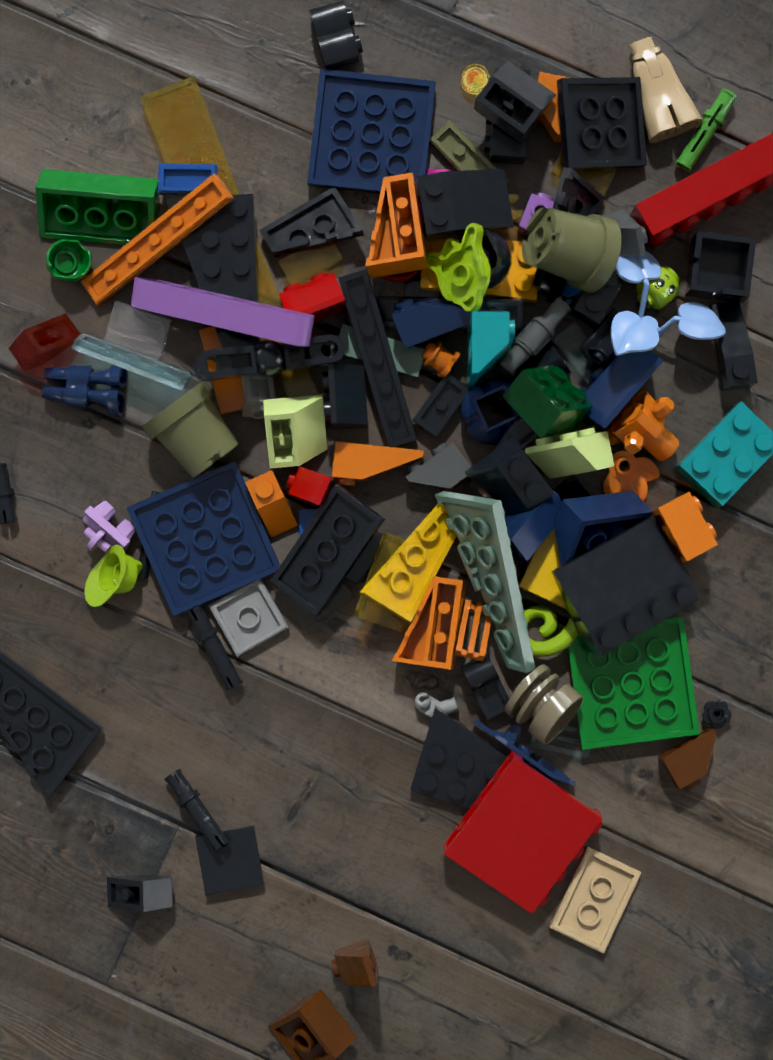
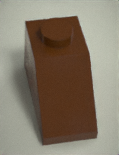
[658,727,717,791]

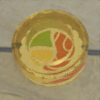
[461,63,490,95]

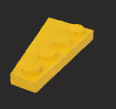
[360,504,457,622]

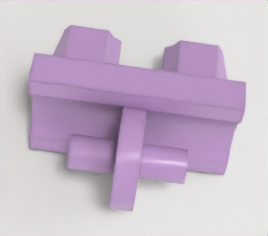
[82,501,136,553]

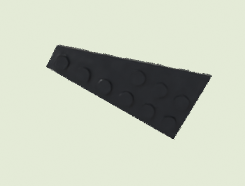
[165,194,261,348]
[0,650,103,800]

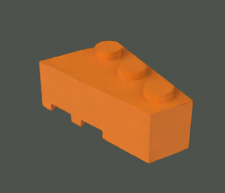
[365,172,428,278]
[392,576,467,670]

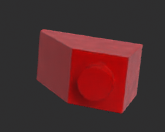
[286,467,333,508]

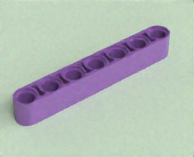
[131,276,314,347]

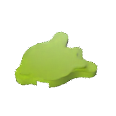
[427,223,491,313]

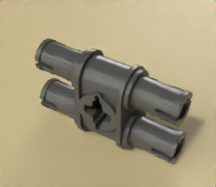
[495,298,571,380]

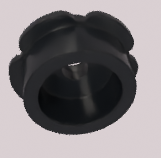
[702,700,731,729]

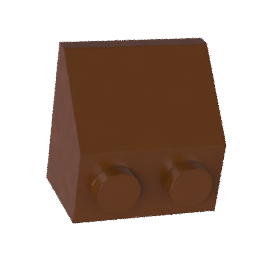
[268,989,357,1060]

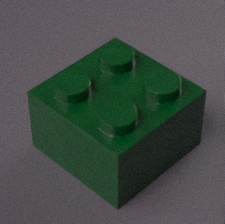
[502,365,593,439]

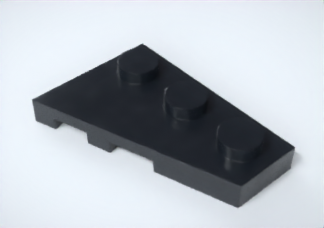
[259,187,364,257]

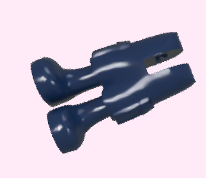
[41,362,128,417]

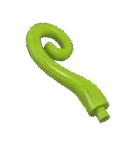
[524,605,578,657]

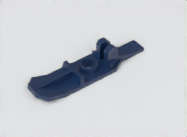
[473,719,576,786]

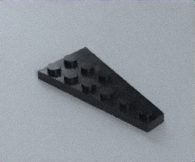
[410,705,508,808]

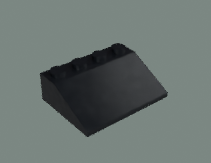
[551,516,699,657]

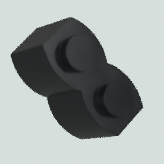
[309,1,363,70]

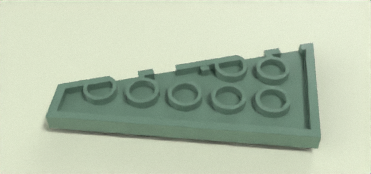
[435,491,535,673]

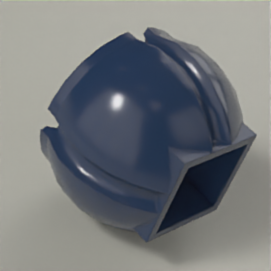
[461,378,518,445]

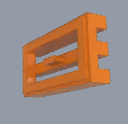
[454,599,492,661]

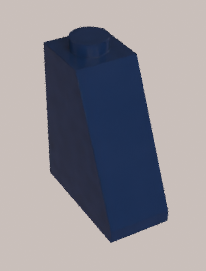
[505,489,562,561]

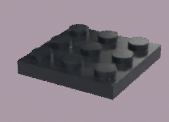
[557,77,647,169]

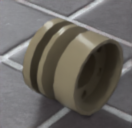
[505,664,584,745]

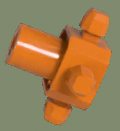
[605,390,679,461]

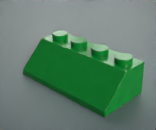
[35,169,160,245]

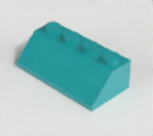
[467,312,515,389]

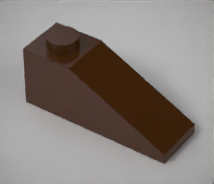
[331,939,378,987]

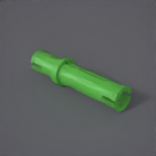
[675,88,737,173]

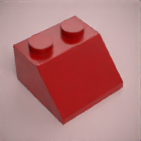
[279,272,347,324]

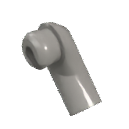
[415,692,459,718]

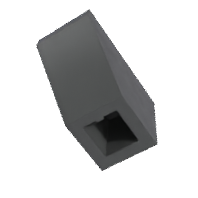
[601,209,648,256]
[405,442,471,490]

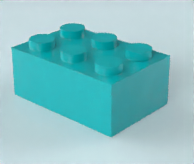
[674,401,773,508]

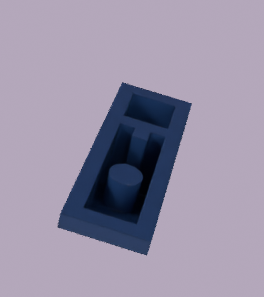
[392,299,488,348]

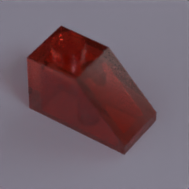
[8,313,82,372]

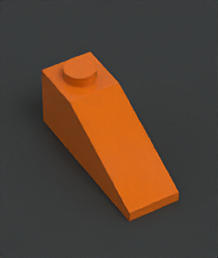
[332,441,424,486]

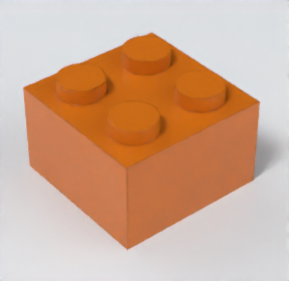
[651,492,718,563]

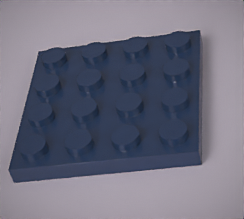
[307,69,436,198]
[126,461,280,616]

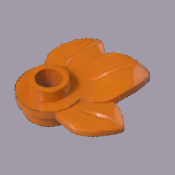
[603,450,660,502]

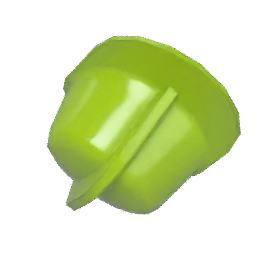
[84,544,143,607]

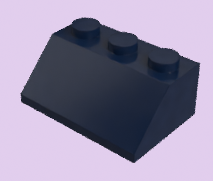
[579,351,663,432]
[554,491,653,566]

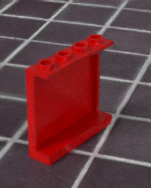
[443,750,603,914]

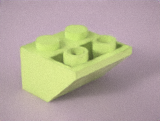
[263,394,327,469]
[525,428,614,479]

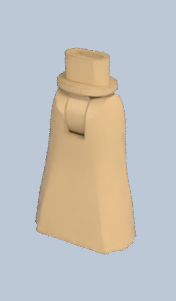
[630,37,703,144]

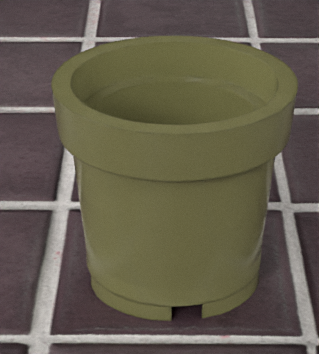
[522,207,621,293]
[142,381,239,478]

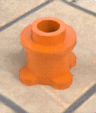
[421,341,460,378]

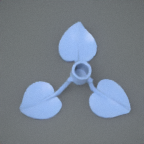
[611,251,726,356]

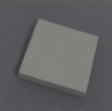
[209,579,289,657]

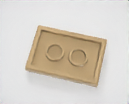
[549,846,641,954]

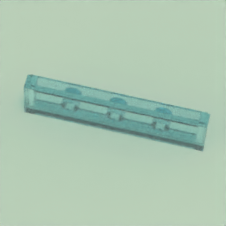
[72,333,192,391]

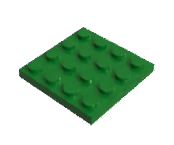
[567,617,700,750]

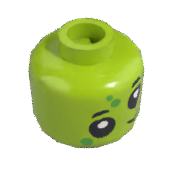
[636,266,680,310]

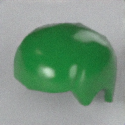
[45,239,92,283]

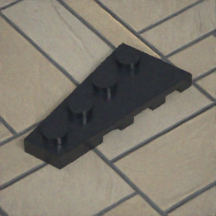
[532,167,606,300]

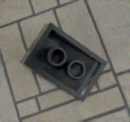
[417,169,514,242]

